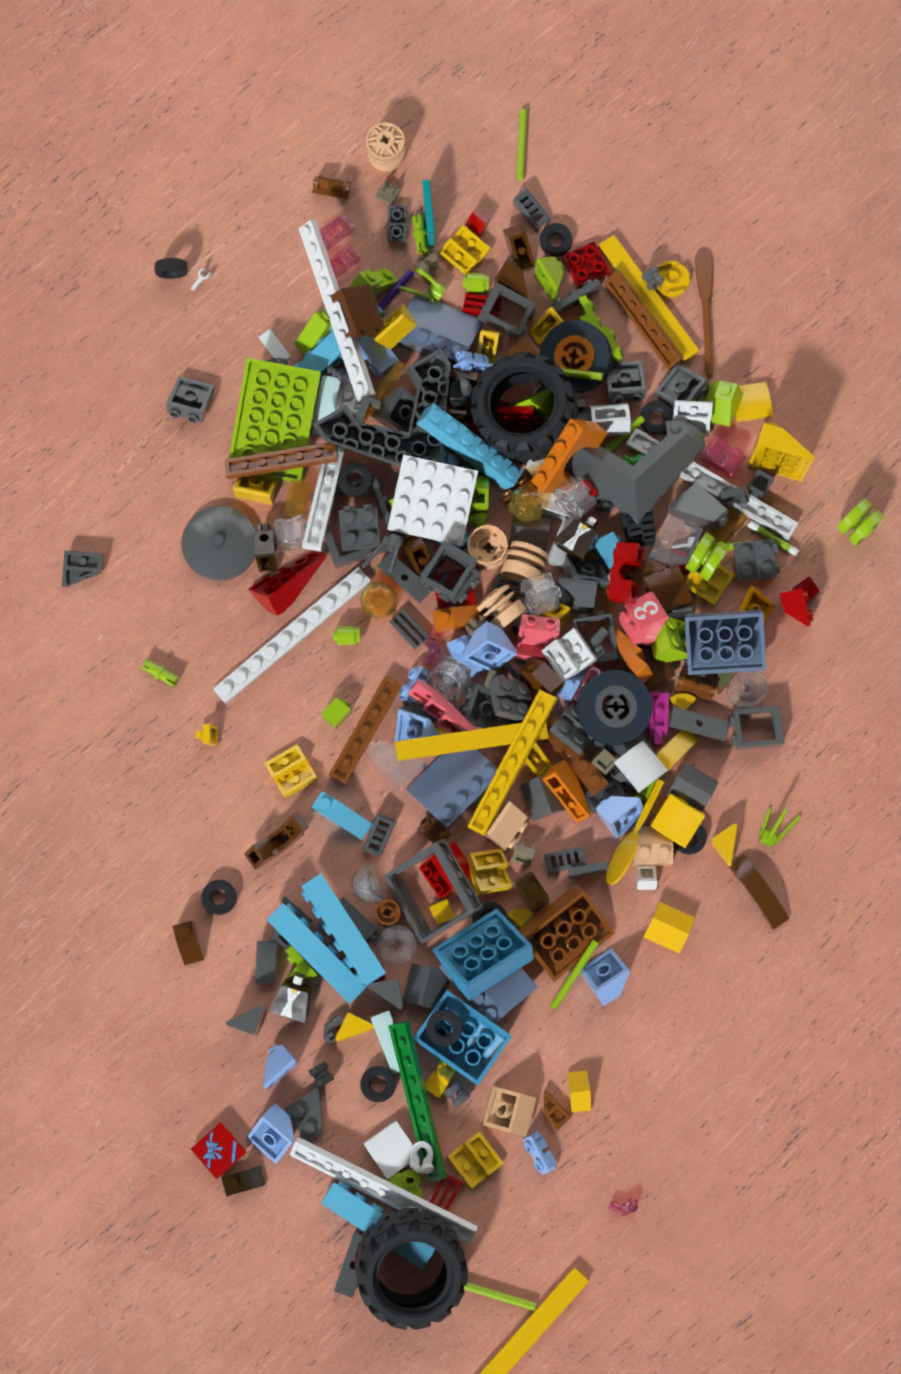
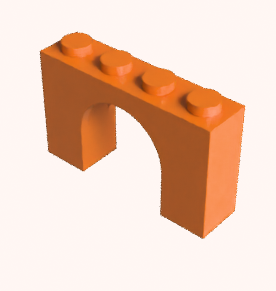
[531,418,608,495]

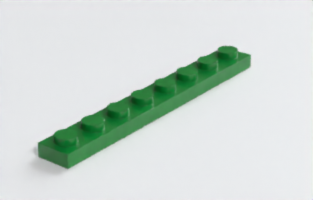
[388,1021,447,1181]

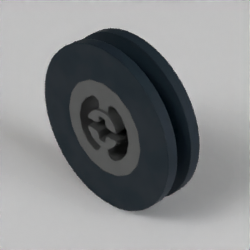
[577,670,653,745]

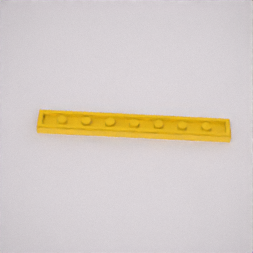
[598,235,699,363]
[467,690,558,836]
[394,723,549,761]
[479,1267,589,1374]

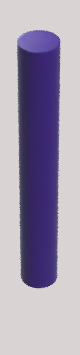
[378,269,414,310]

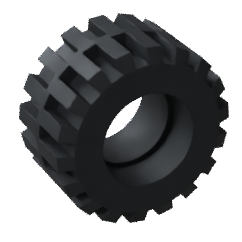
[621,510,656,547]

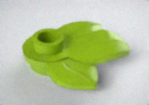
[386,1169,423,1198]

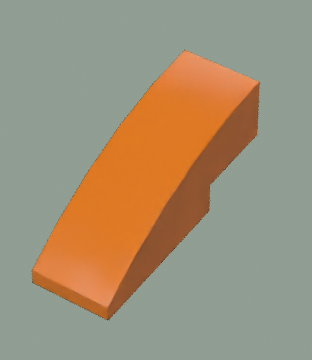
[614,628,653,683]

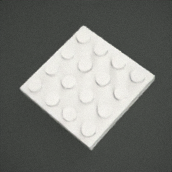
[387,455,478,546]

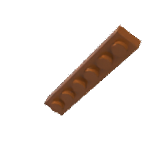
[604,270,684,370]
[225,442,338,479]
[329,675,402,785]
[527,696,609,796]

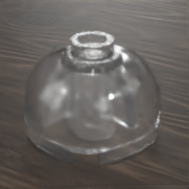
[350,864,386,904]

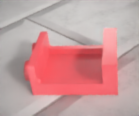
[515,614,560,664]

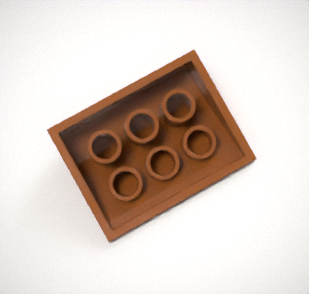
[518,884,615,982]

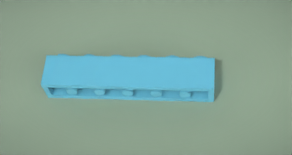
[294,303,387,381]
[416,403,523,490]
[301,874,386,987]
[266,903,366,1004]
[321,1181,435,1270]

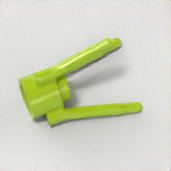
[398,268,447,302]
[758,808,801,848]

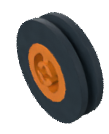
[540,320,612,394]

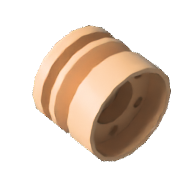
[366,122,406,172]
[467,525,509,570]
[500,541,549,587]
[476,584,527,629]

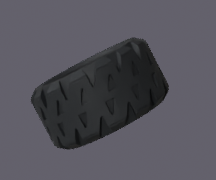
[471,352,578,462]
[355,1208,468,1330]

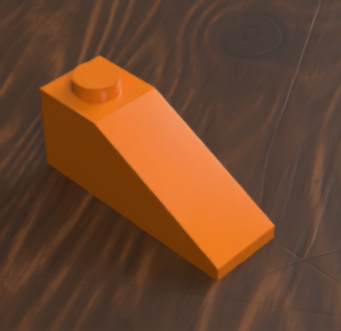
[432,605,491,634]
[542,759,592,823]

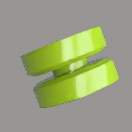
[836,498,885,546]
[685,532,729,581]

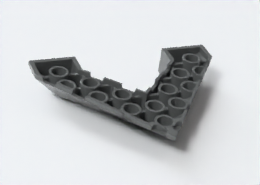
[314,348,451,467]
[565,420,705,524]

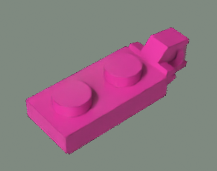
[648,692,669,746]

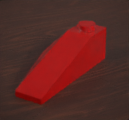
[248,550,327,616]

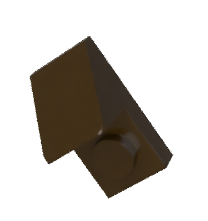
[221,1166,265,1197]

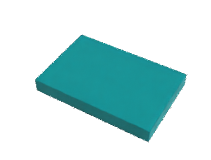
[422,179,435,247]

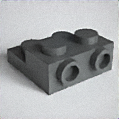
[606,361,646,404]
[655,364,709,408]
[167,376,214,423]
[339,504,380,551]
[733,539,780,582]
[488,675,531,722]
[459,684,497,729]
[549,702,593,755]

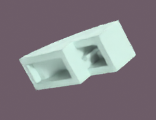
[312,375,342,436]
[371,1011,399,1074]

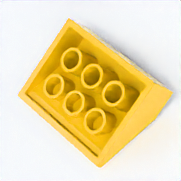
[747,422,815,482]

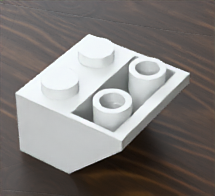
[589,403,631,436]

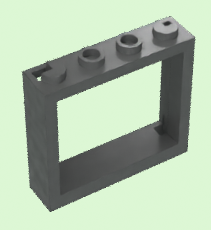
[310,473,401,569]
[384,839,484,944]

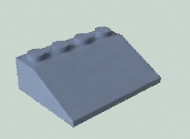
[397,295,484,371]
[685,610,766,675]
[406,749,497,830]
[439,965,538,1024]

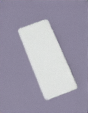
[259,329,290,359]

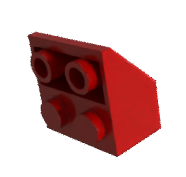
[779,588,814,627]
[418,842,472,899]

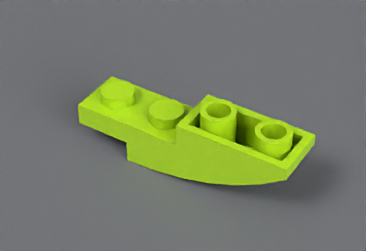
[578,295,624,363]

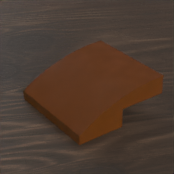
[643,564,692,612]
[621,646,676,691]

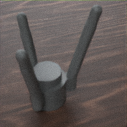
[362,534,404,573]

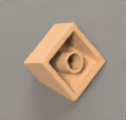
[486,802,528,851]
[632,827,673,866]
[483,1086,536,1137]

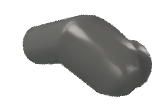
[591,626,609,656]
[323,1014,344,1043]

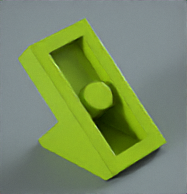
[286,946,318,978]

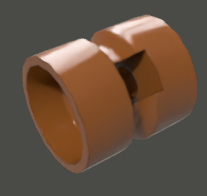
[375,899,401,927]

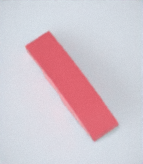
[408,679,475,734]

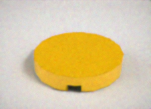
[656,261,690,298]

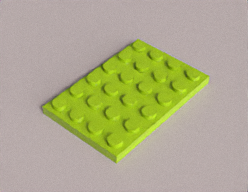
[229,358,321,484]

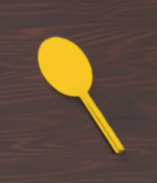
[606,779,664,885]

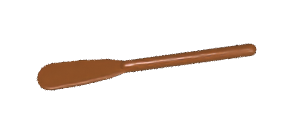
[695,251,713,378]

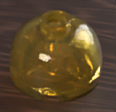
[507,484,542,523]
[360,581,398,620]

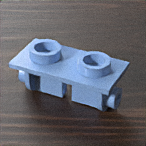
[453,350,494,374]
[398,666,430,705]
[523,1131,557,1175]

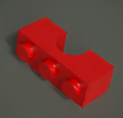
[607,542,644,604]

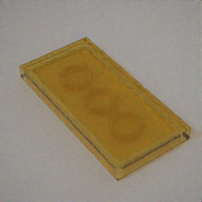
[355,360,404,423]

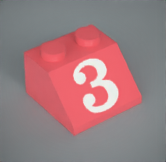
[618,592,668,646]

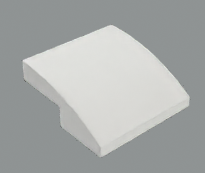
[672,400,713,437]
[542,628,597,681]
[614,741,668,793]
[363,1120,420,1179]

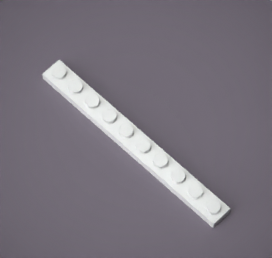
[298,220,375,402]
[302,378,357,552]
[626,428,798,540]
[213,567,371,704]
[290,1137,478,1245]

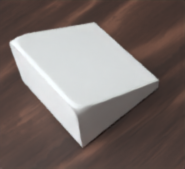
[637,866,657,890]

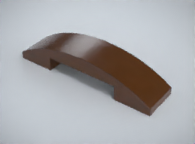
[728,855,789,930]

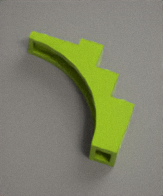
[294,268,398,355]

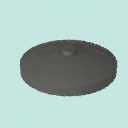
[181,506,255,581]

